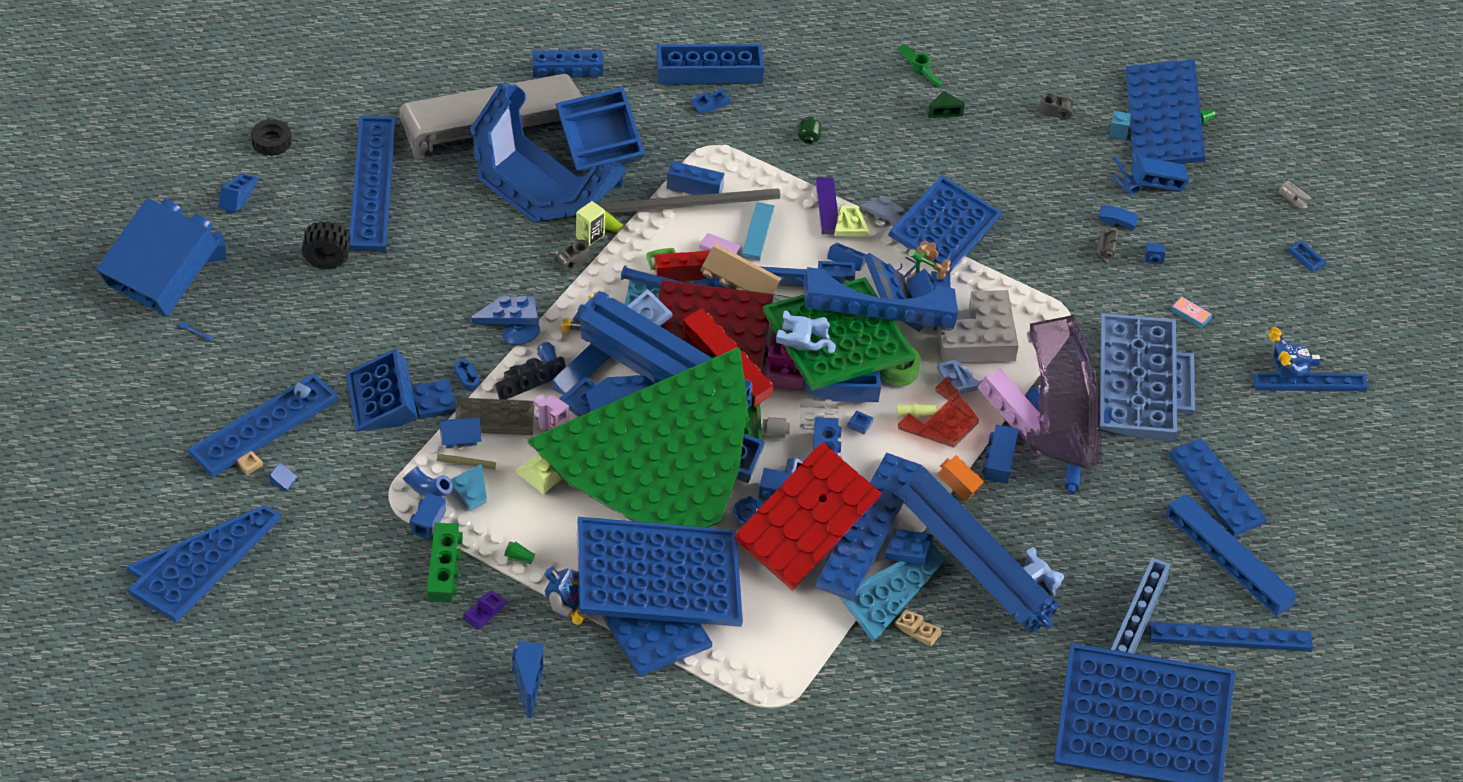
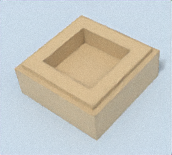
[235,451,263,475]

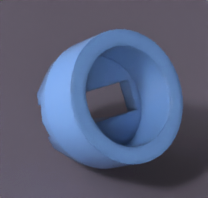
[294,382,311,399]

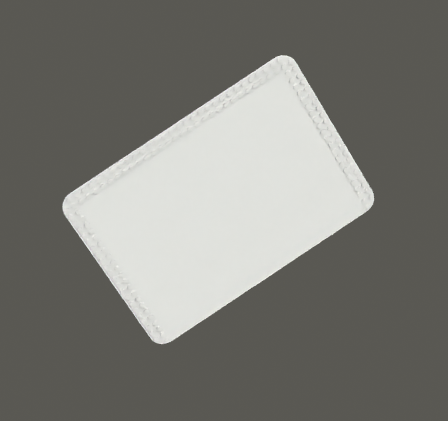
[389,145,1073,708]

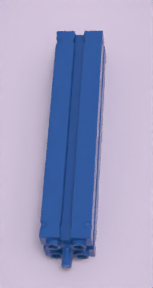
[578,292,752,409]
[895,467,1059,634]

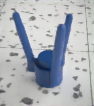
[1112,153,1142,194]

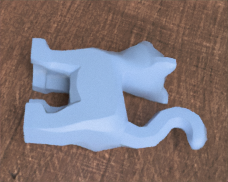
[776,311,836,353]
[1023,547,1064,597]

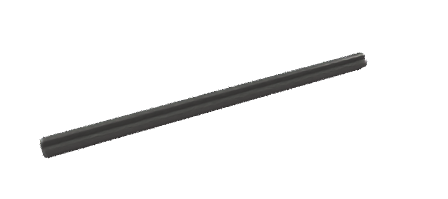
[597,188,781,213]

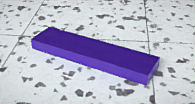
[815,178,838,234]

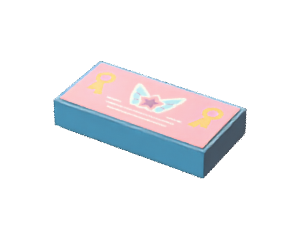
[1170,296,1212,328]

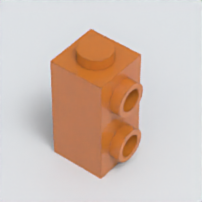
[937,455,984,502]

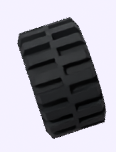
[301,221,351,269]

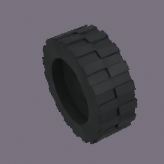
[251,119,292,156]

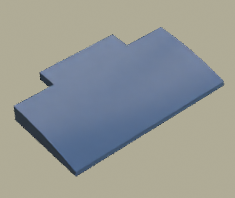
[1100,313,1195,441]

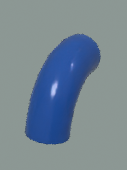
[402,466,453,497]

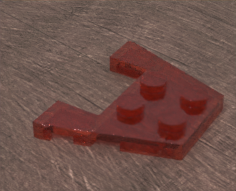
[898,376,979,448]

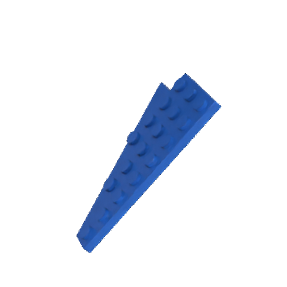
[127,505,281,623]

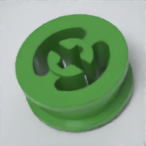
[880,346,921,386]

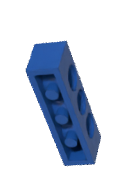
[813,417,842,457]

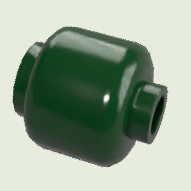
[798,117,822,144]

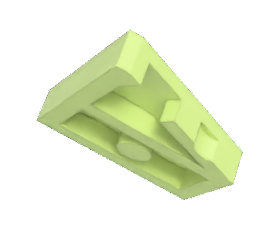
[834,206,869,237]

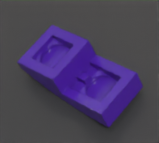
[463,590,507,630]

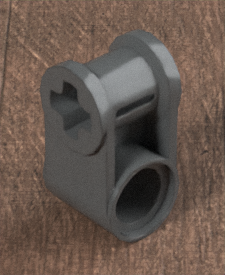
[1038,93,1073,119]
[554,239,589,272]

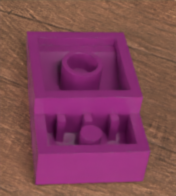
[765,333,803,391]

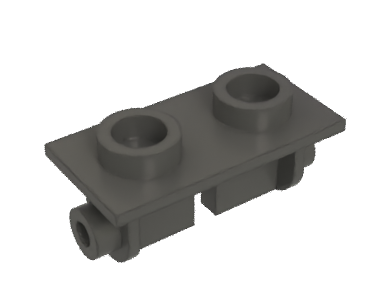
[1096,228,1119,264]

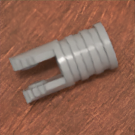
[1279,181,1312,211]

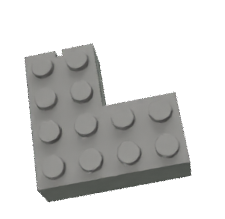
[937,290,1019,362]

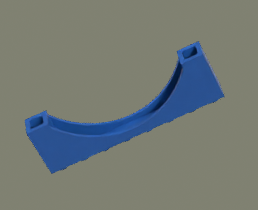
[803,267,958,329]

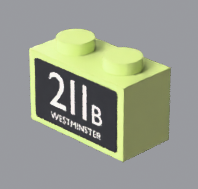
[576,201,605,246]

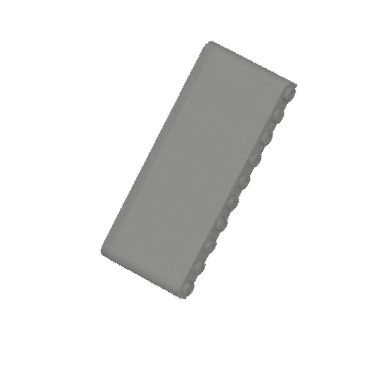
[399,74,583,160]

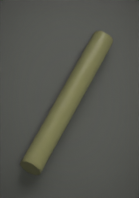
[437,453,496,470]

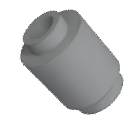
[762,417,790,438]

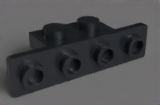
[495,356,566,401]

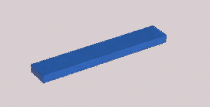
[1253,373,1368,391]

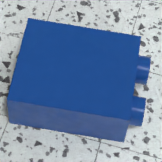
[96,197,218,317]

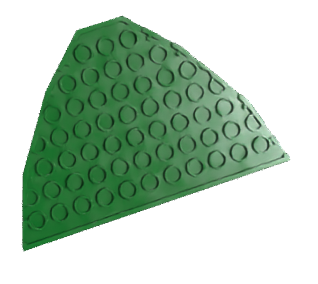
[527,347,748,528]

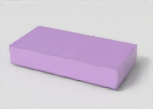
[699,233,741,254]

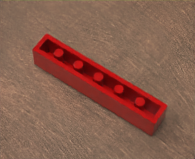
[683,308,773,407]

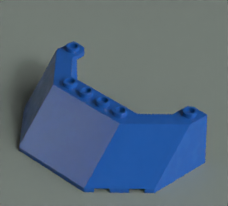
[470,83,627,222]

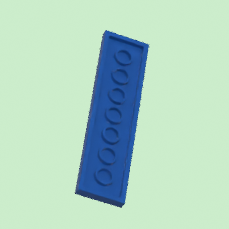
[188,373,338,477]

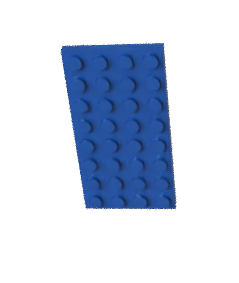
[1125,59,1206,164]

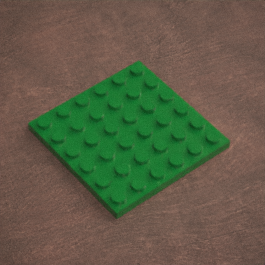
[763,277,916,391]

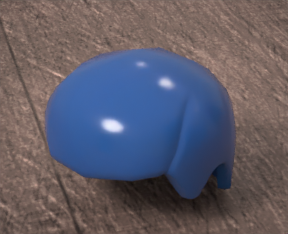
[733,496,762,525]

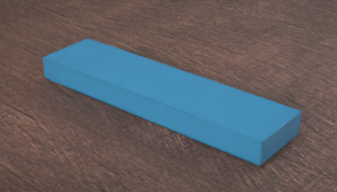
[742,202,775,261]

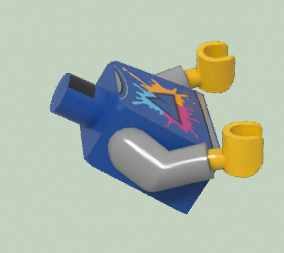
[544,567,587,625]

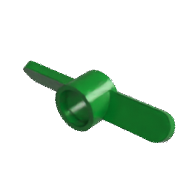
[899,44,942,87]

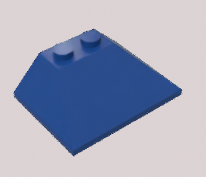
[586,375,655,411]

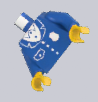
[1269,327,1320,378]

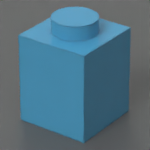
[1109,111,1131,140]

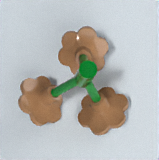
[907,241,951,285]

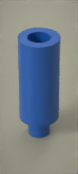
[1065,459,1082,495]

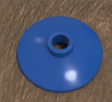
[503,324,540,345]

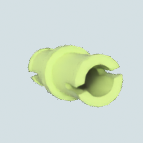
[897,403,936,418]

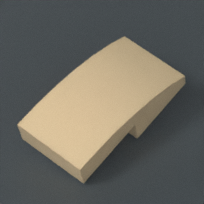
[895,610,942,647]

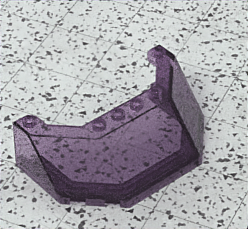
[1025,315,1102,469]

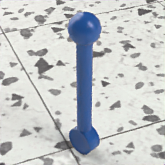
[180,322,213,342]

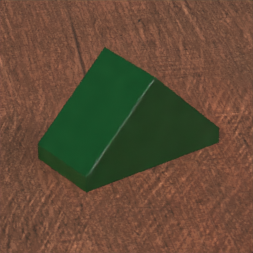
[928,91,965,118]

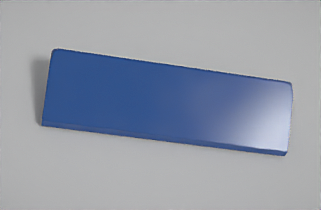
[553,344,611,395]

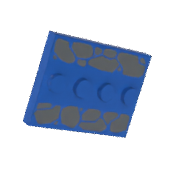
[864,252,924,332]

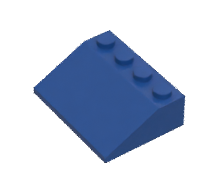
[346,348,418,432]

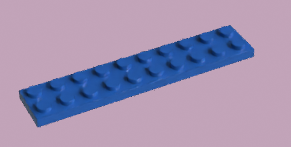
[349,116,396,251]
[815,452,923,601]

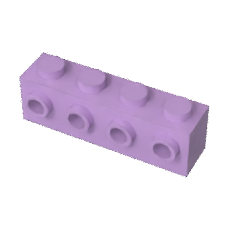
[977,369,1050,444]

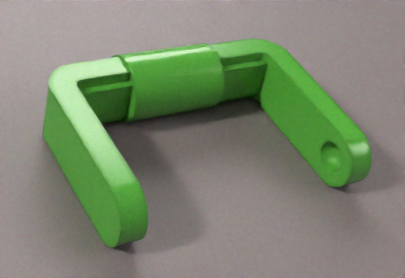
[646,248,676,270]

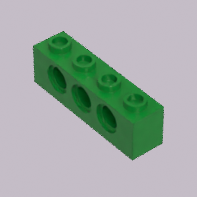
[427,522,463,603]

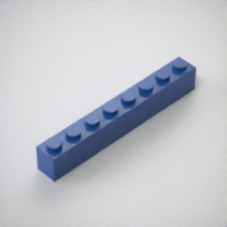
[1166,493,1297,617]

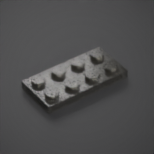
[455,397,535,435]

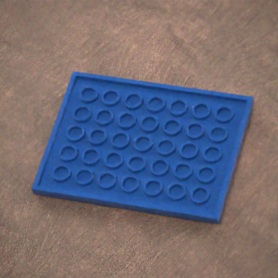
[577,517,743,627]
[1053,643,1236,782]

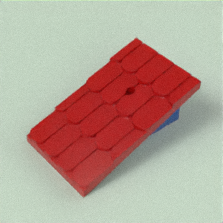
[734,442,882,591]

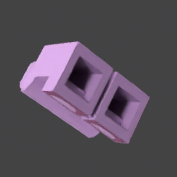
[534,394,569,430]

